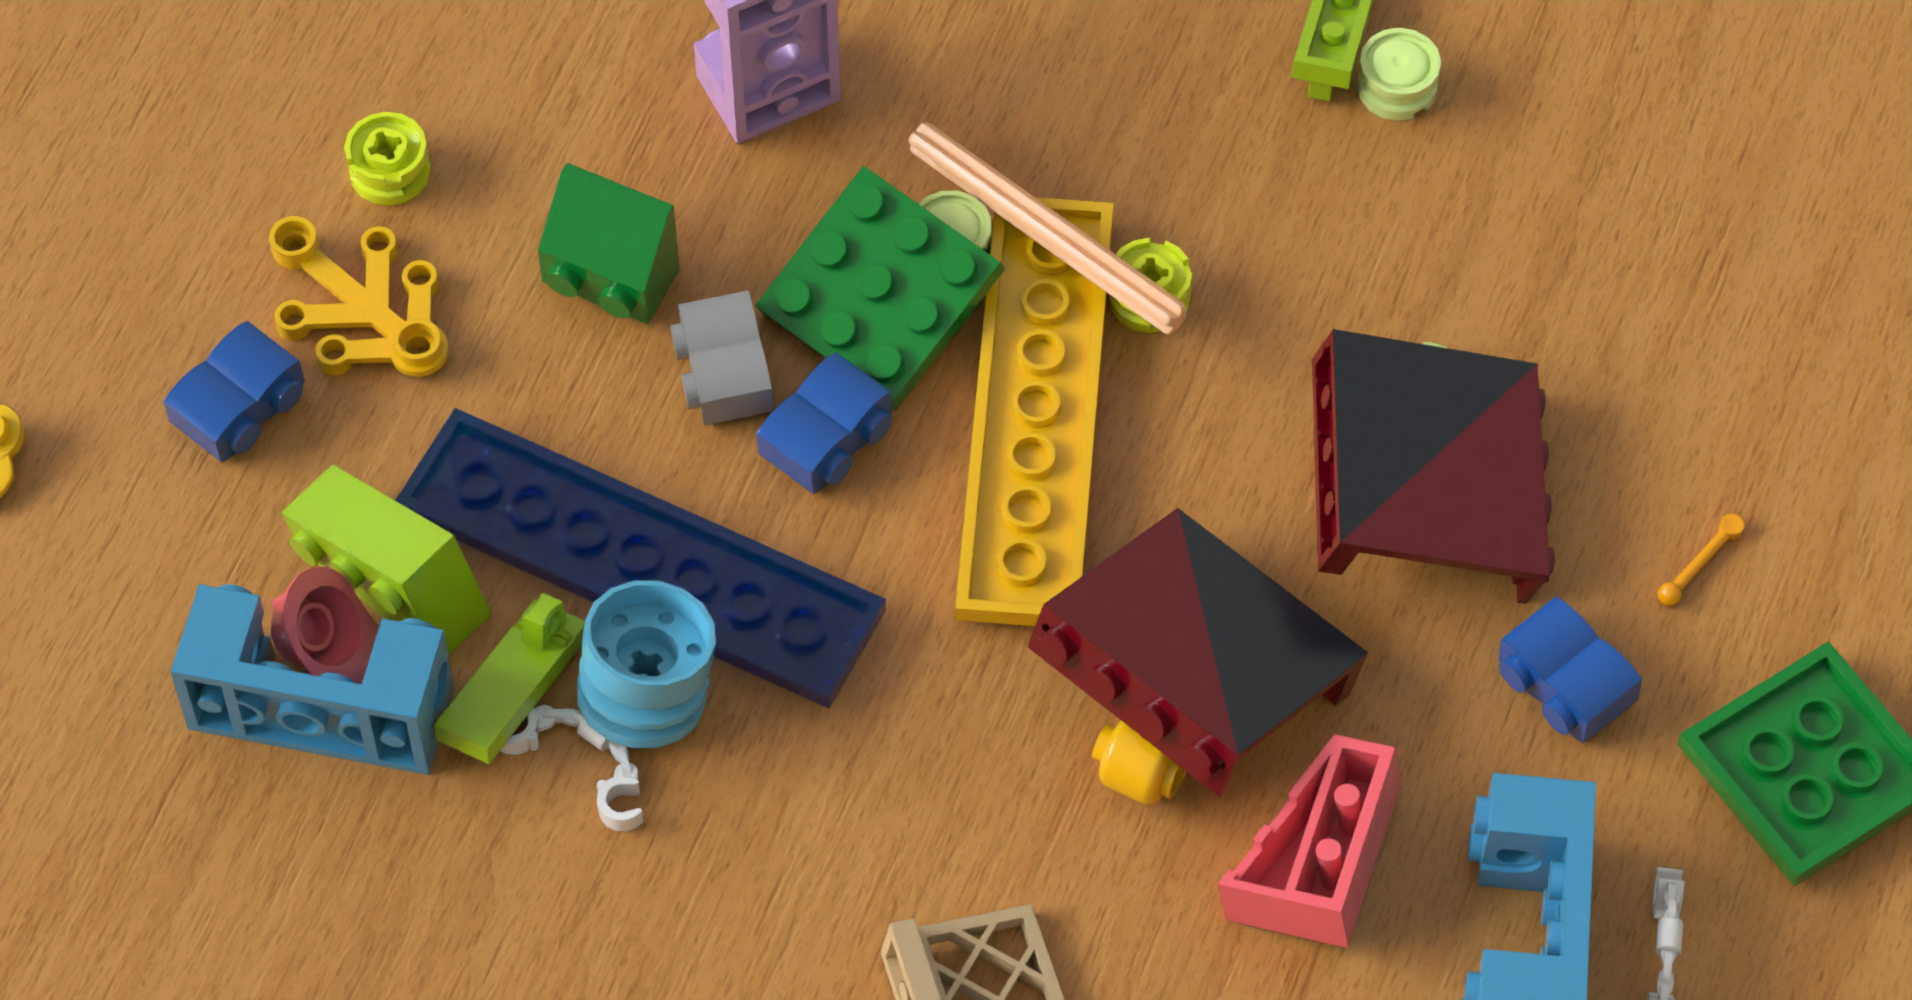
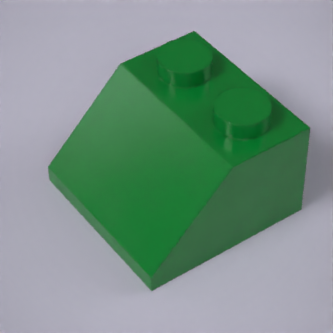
[538,163,680,324]

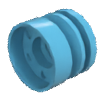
[577,580,716,748]

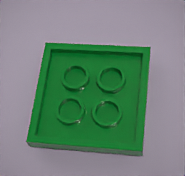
[754,165,1005,411]
[1677,641,1912,887]

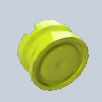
[344,112,431,206]
[1108,238,1193,333]

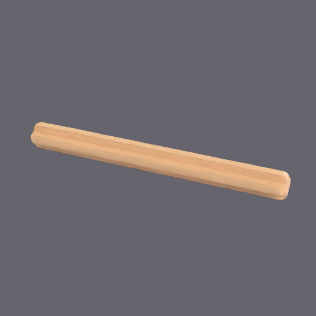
[908,122,1187,334]

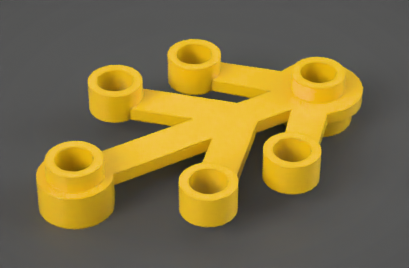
[269,216,449,377]

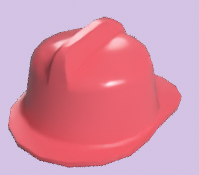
[271,567,379,684]

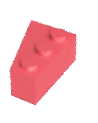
[1217,734,1402,948]

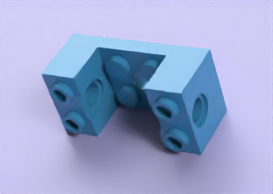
[170,584,455,775]
[1461,773,1596,1000]

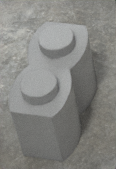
[670,290,775,426]

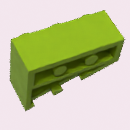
[281,464,492,657]

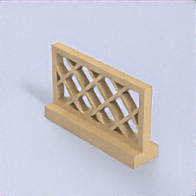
[880,904,1064,1000]

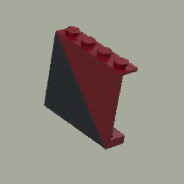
[1312,329,1555,604]
[1028,508,1369,797]

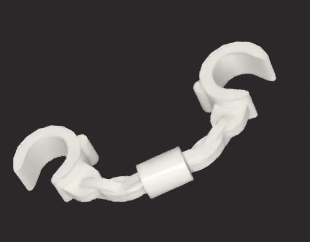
[500,705,643,832]
[1647,867,1685,1000]

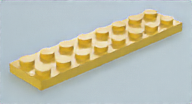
[955,197,1114,626]

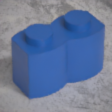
[163,321,305,463]
[756,352,893,494]
[1498,596,1642,743]

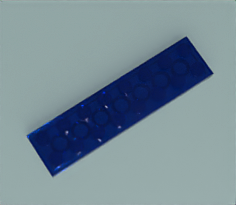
[395,408,886,709]

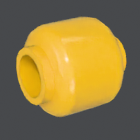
[1092,721,1186,806]

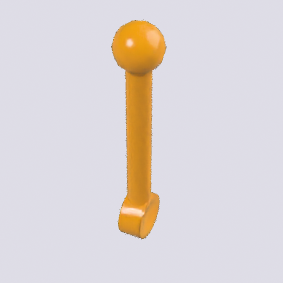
[1657,514,1745,606]

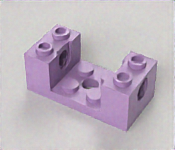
[694,0,841,144]

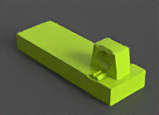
[1291,0,1374,101]
[434,593,585,764]

